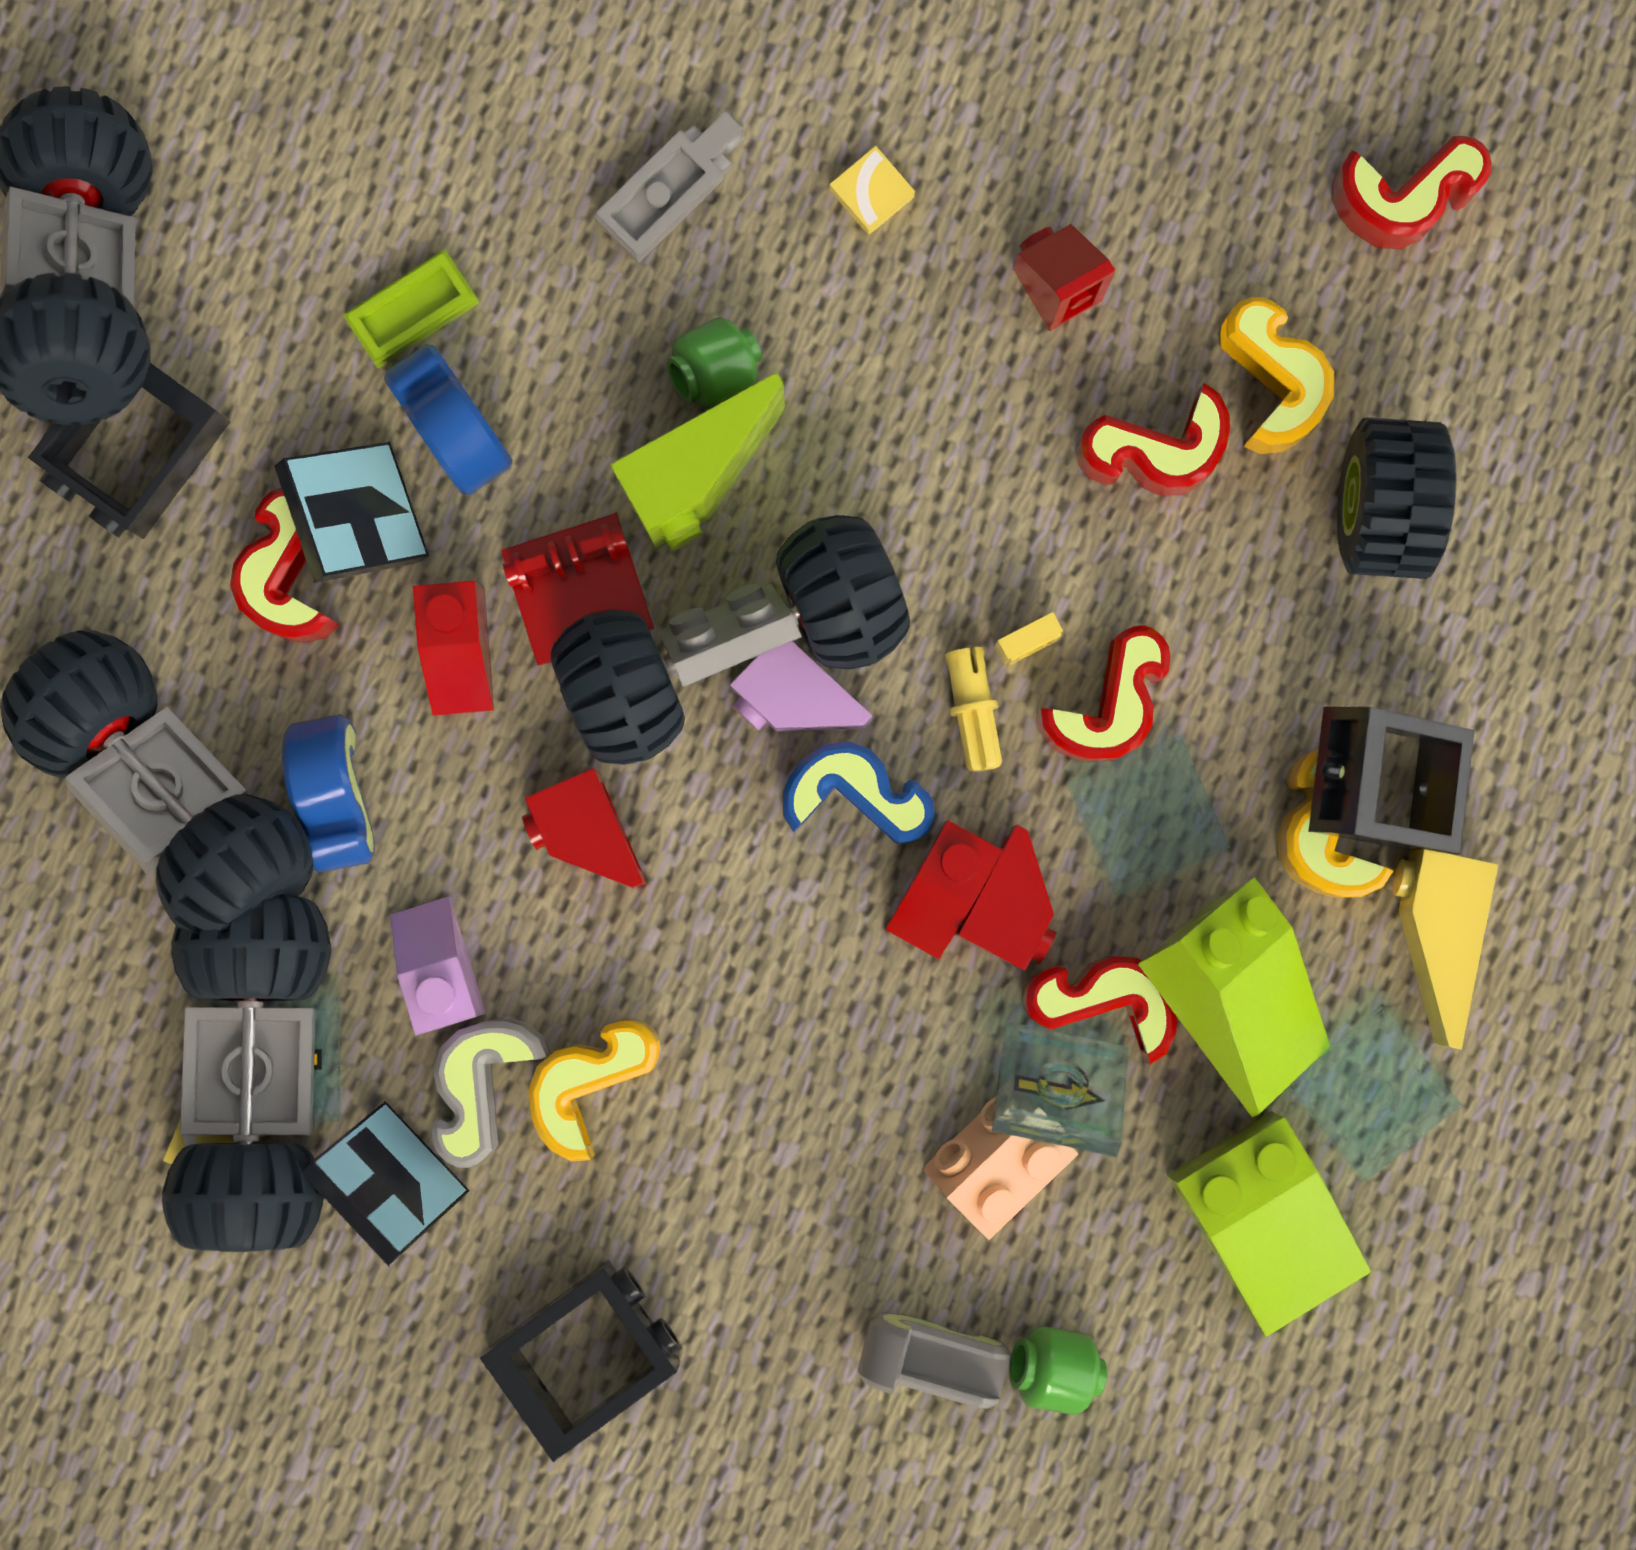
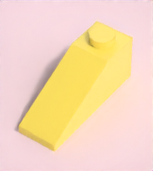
[1393,849,1498,1050]

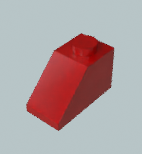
[1013,224,1116,331]
[413,580,494,716]
[522,768,648,888]
[885,820,1003,959]
[955,824,1057,971]

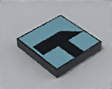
[274,442,429,583]
[303,1101,470,1267]

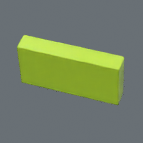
[343,249,480,369]

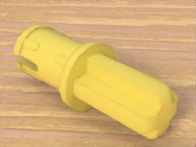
[945,647,1002,772]

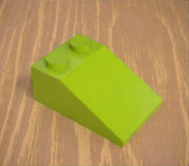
[611,372,785,551]
[1138,877,1330,1117]
[1167,1111,1371,1337]

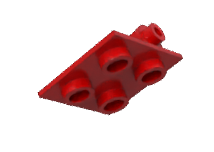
[501,513,655,666]

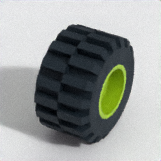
[1337,417,1456,579]

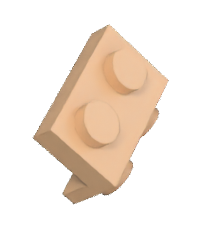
[924,1085,1078,1240]

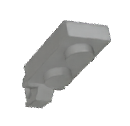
[594,111,745,264]

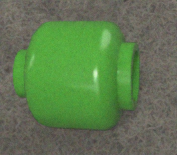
[666,317,762,409]
[1009,1326,1107,1415]

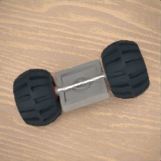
[0,86,152,425]
[550,515,910,765]
[0,630,314,936]
[162,895,331,1252]

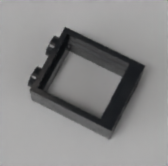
[28,363,231,539]
[1308,707,1475,854]
[480,1260,682,1462]

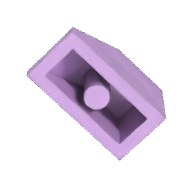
[730,641,872,732]
[390,896,486,1036]

